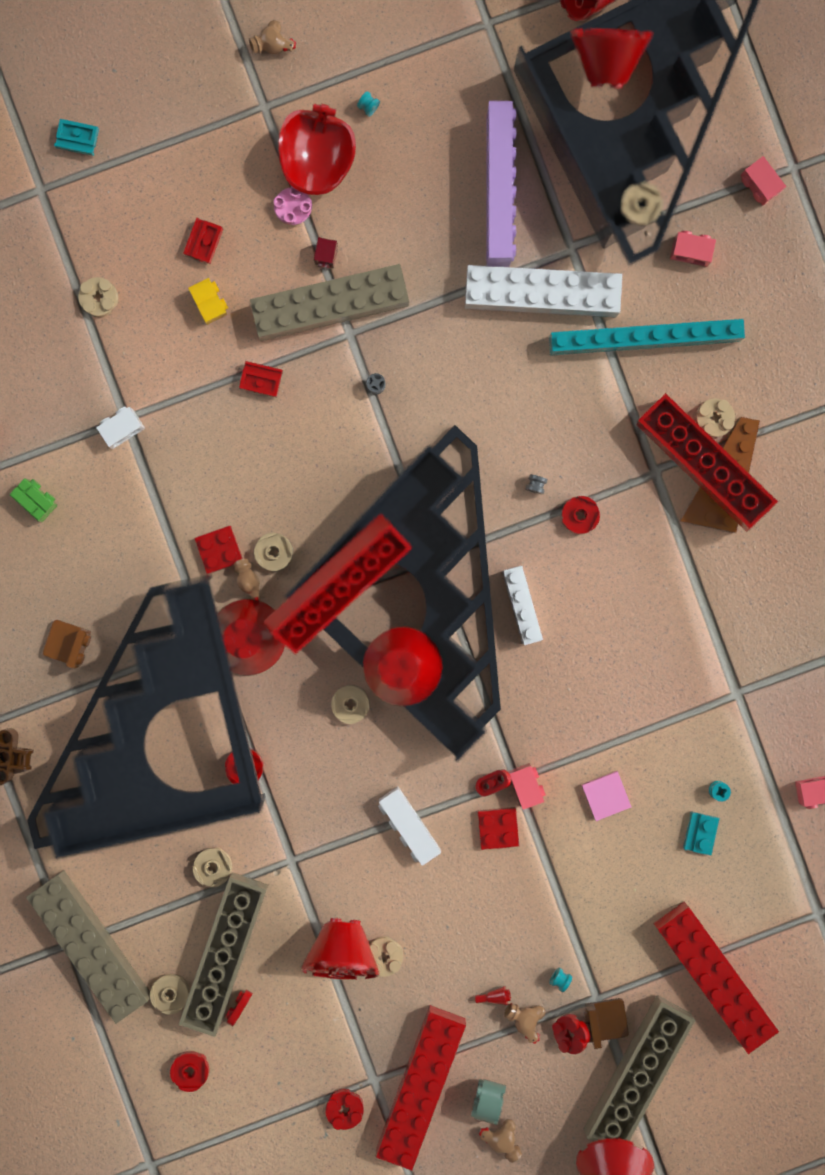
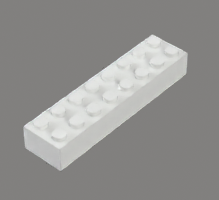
[465,265,622,317]

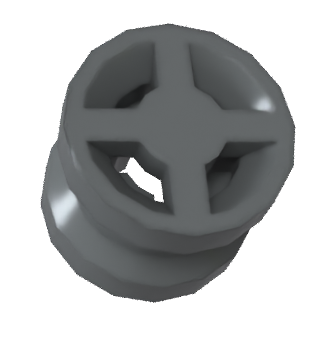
[366,373,386,395]
[525,474,548,494]

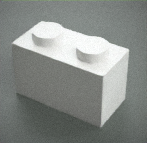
[96,407,145,449]

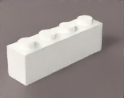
[502,566,543,645]
[378,786,441,866]

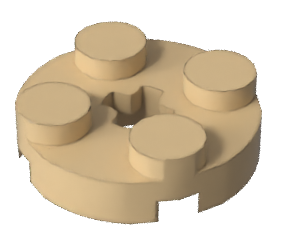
[622,183,663,226]
[78,277,118,317]
[695,398,735,437]
[254,533,293,571]
[331,685,370,724]
[193,847,232,887]
[369,936,403,977]
[150,974,190,1015]

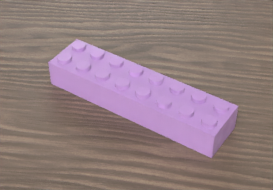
[486,101,516,267]

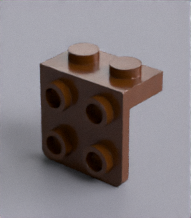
[584,998,629,1049]

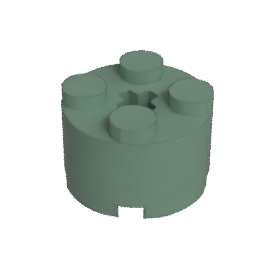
[471,1079,506,1125]

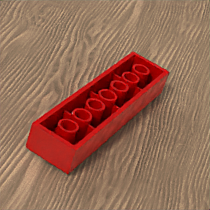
[636,393,779,532]
[264,514,412,655]
[653,902,779,1055]
[376,1005,466,1171]

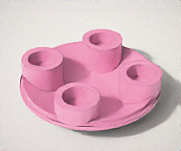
[274,187,312,225]

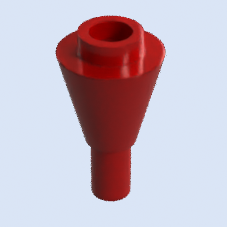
[475,986,511,1006]

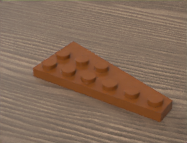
[679,417,760,533]

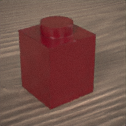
[314,237,338,270]

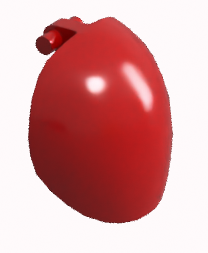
[279,103,356,195]

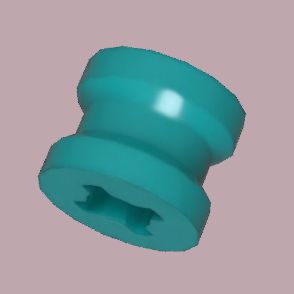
[357,91,380,117]
[708,780,731,802]
[549,967,573,992]

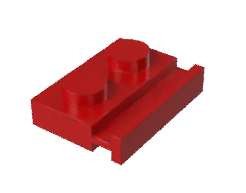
[183,217,224,264]
[239,361,283,398]

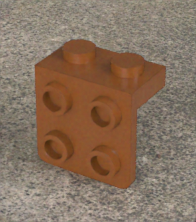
[43,620,91,669]

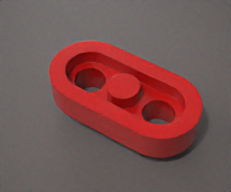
[476,769,511,797]
[225,989,253,1027]

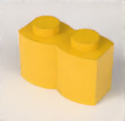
[188,278,229,325]

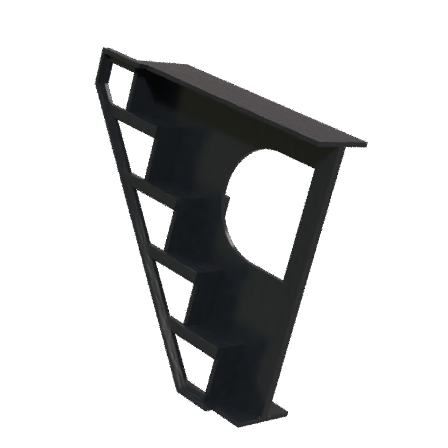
[514,0,760,266]
[285,425,501,762]
[27,574,266,859]

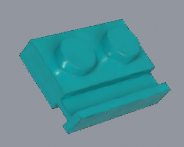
[54,119,99,156]
[683,811,720,856]

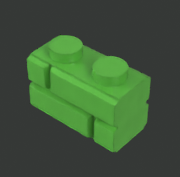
[10,478,57,522]

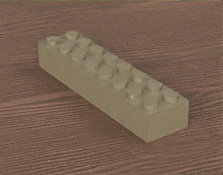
[250,264,409,341]
[26,870,150,1024]
[179,872,268,1037]
[584,995,696,1142]

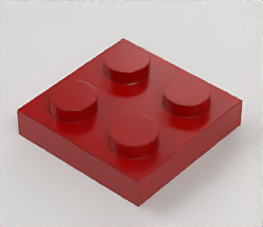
[194,525,243,574]
[478,807,519,850]

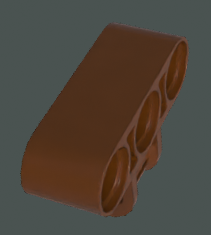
[0,728,34,785]

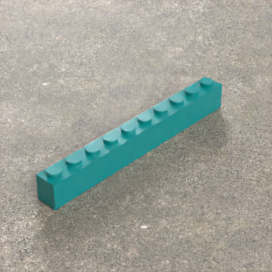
[549,319,745,356]

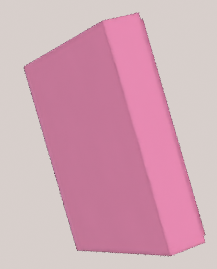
[581,771,631,821]

